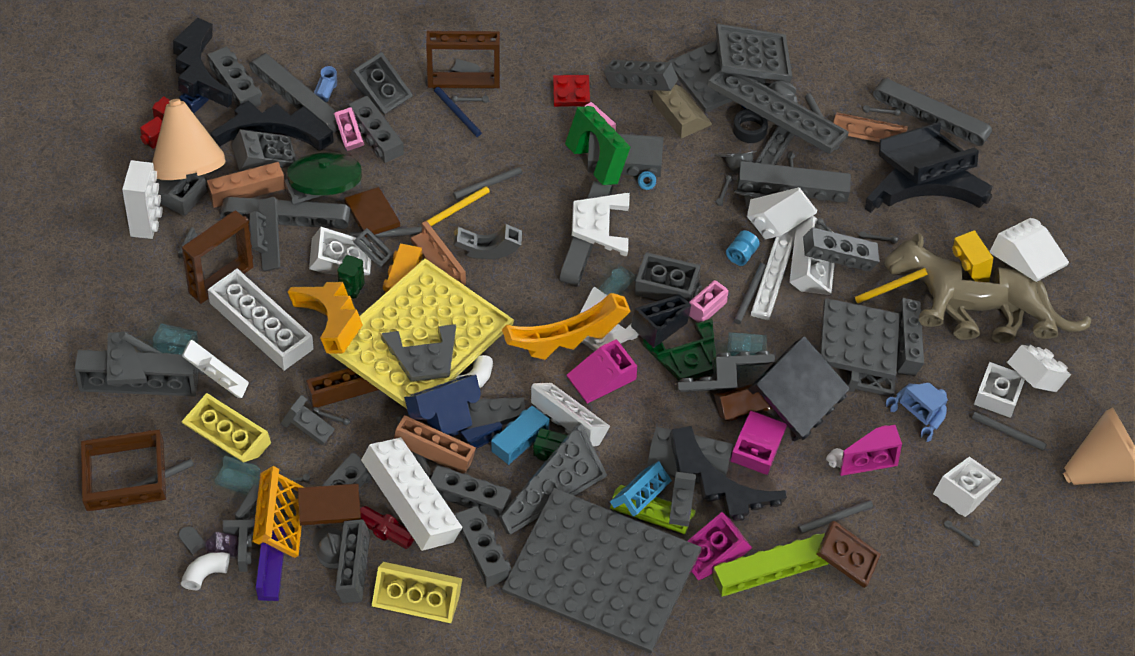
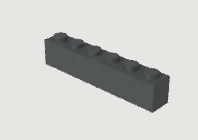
[737,161,851,202]

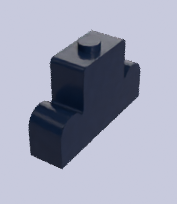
[404,375,481,436]

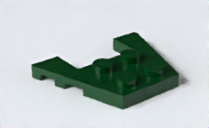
[642,319,716,380]

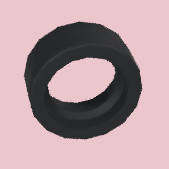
[733,109,768,143]

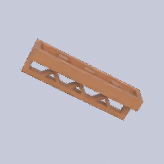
[834,112,908,142]
[411,221,466,285]

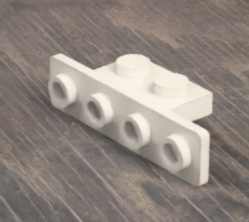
[182,340,249,398]

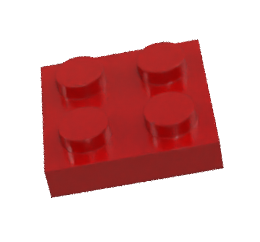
[553,75,590,107]

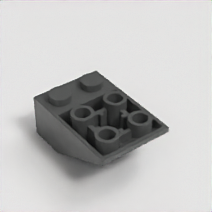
[232,130,296,172]
[156,173,207,216]

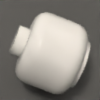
[826,448,844,468]

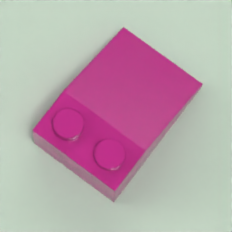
[840,425,902,476]
[688,512,752,580]

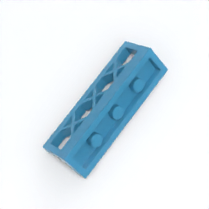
[610,461,672,516]

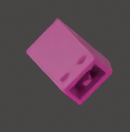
[567,339,637,404]
[731,411,787,475]

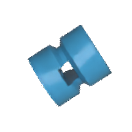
[726,230,760,266]

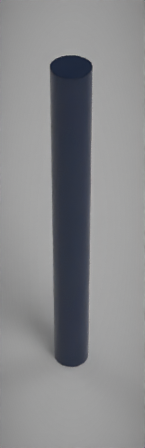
[434,87,482,137]

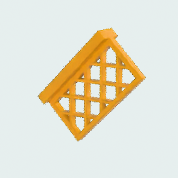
[252,466,303,558]

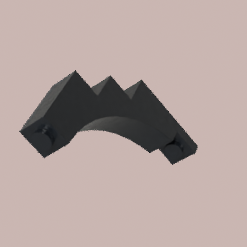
[865,168,992,213]

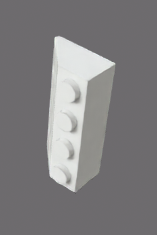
[790,216,834,295]
[531,383,610,446]

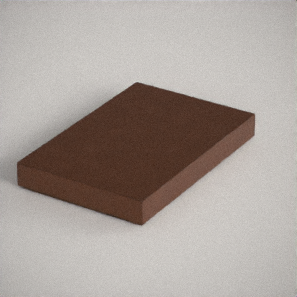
[344,187,400,237]
[298,484,361,526]
[816,521,881,588]

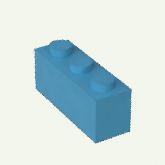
[491,406,549,465]

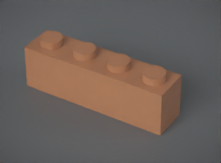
[207,162,285,208]
[394,415,476,473]

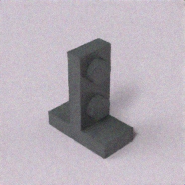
[281,395,335,445]
[669,472,696,527]
[223,520,255,572]

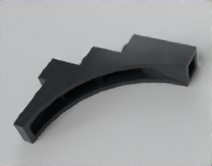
[173,18,232,108]
[211,101,334,152]
[670,426,787,521]

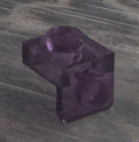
[205,532,238,557]

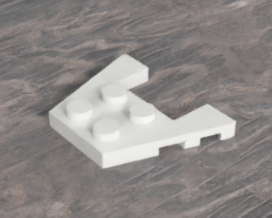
[571,193,630,256]
[580,287,639,351]

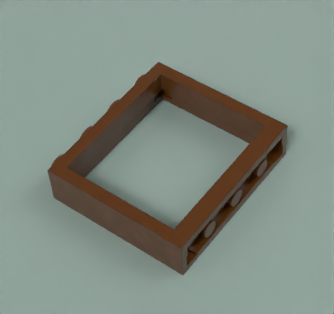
[426,31,500,88]
[182,210,253,304]
[81,429,166,511]

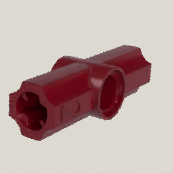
[360,506,414,549]

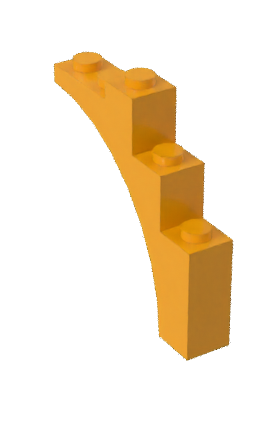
[288,282,363,354]
[502,293,631,360]

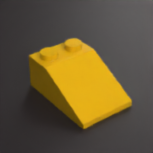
[952,230,993,283]

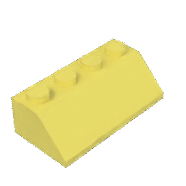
[182,393,271,463]
[372,562,462,623]

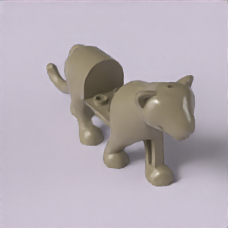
[884,233,1091,343]

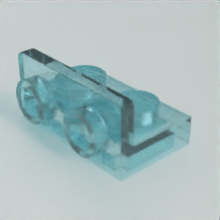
[215,456,261,496]

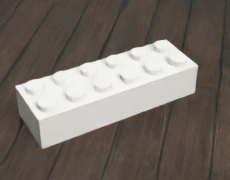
[208,269,313,371]
[361,437,462,551]

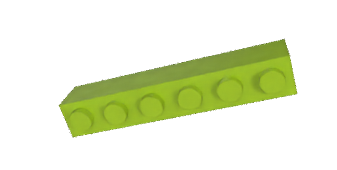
[713,533,829,597]

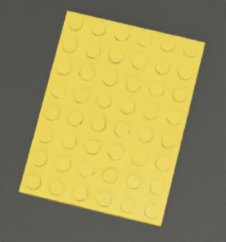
[329,259,514,409]

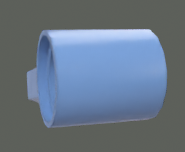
[314,66,337,102]

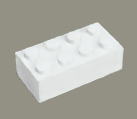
[122,160,163,239]

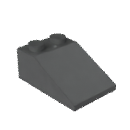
[349,52,413,115]

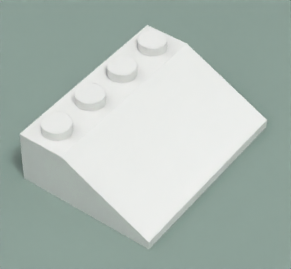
[990,218,1069,282]

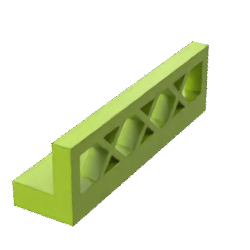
[610,485,696,534]

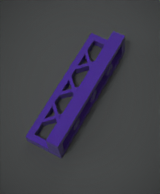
[256,527,286,601]

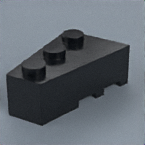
[631,295,691,348]

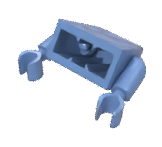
[886,383,948,442]

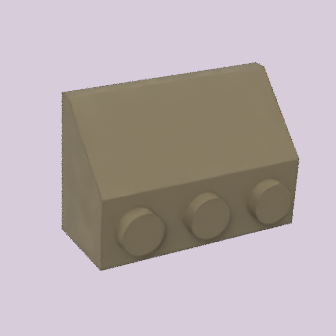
[653,85,712,139]

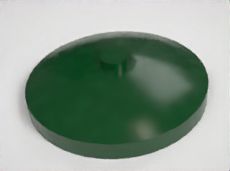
[287,152,362,195]

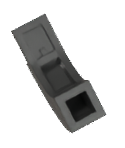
[453,224,522,259]

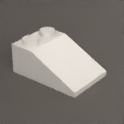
[747,187,817,239]
[309,227,373,275]
[933,456,1001,517]

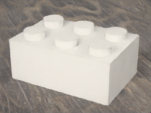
[1007,345,1071,392]

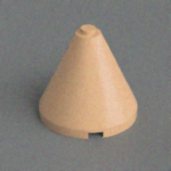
[152,99,226,180]
[1063,407,1135,485]

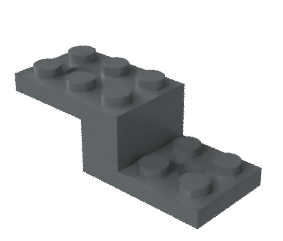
[675,351,775,392]

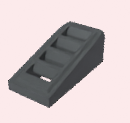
[235,485,259,520]

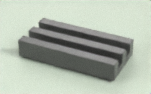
[353,228,394,268]

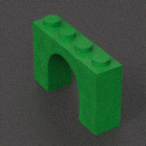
[565,106,631,185]

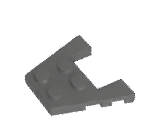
[381,324,456,382]

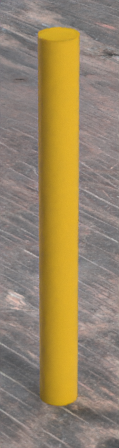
[427,186,490,226]
[855,268,928,303]

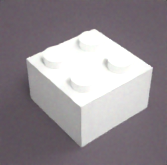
[974,362,1025,418]

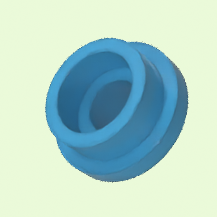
[638,171,656,190]

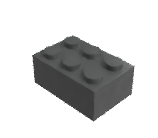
[635,252,701,302]

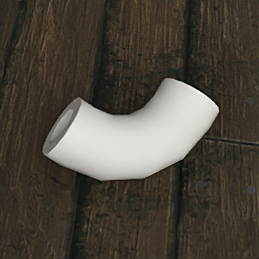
[455,355,493,388]
[181,552,230,590]

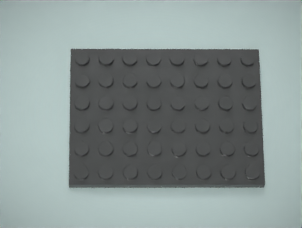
[502,488,702,653]

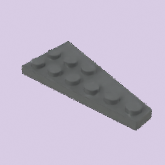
[499,423,607,535]

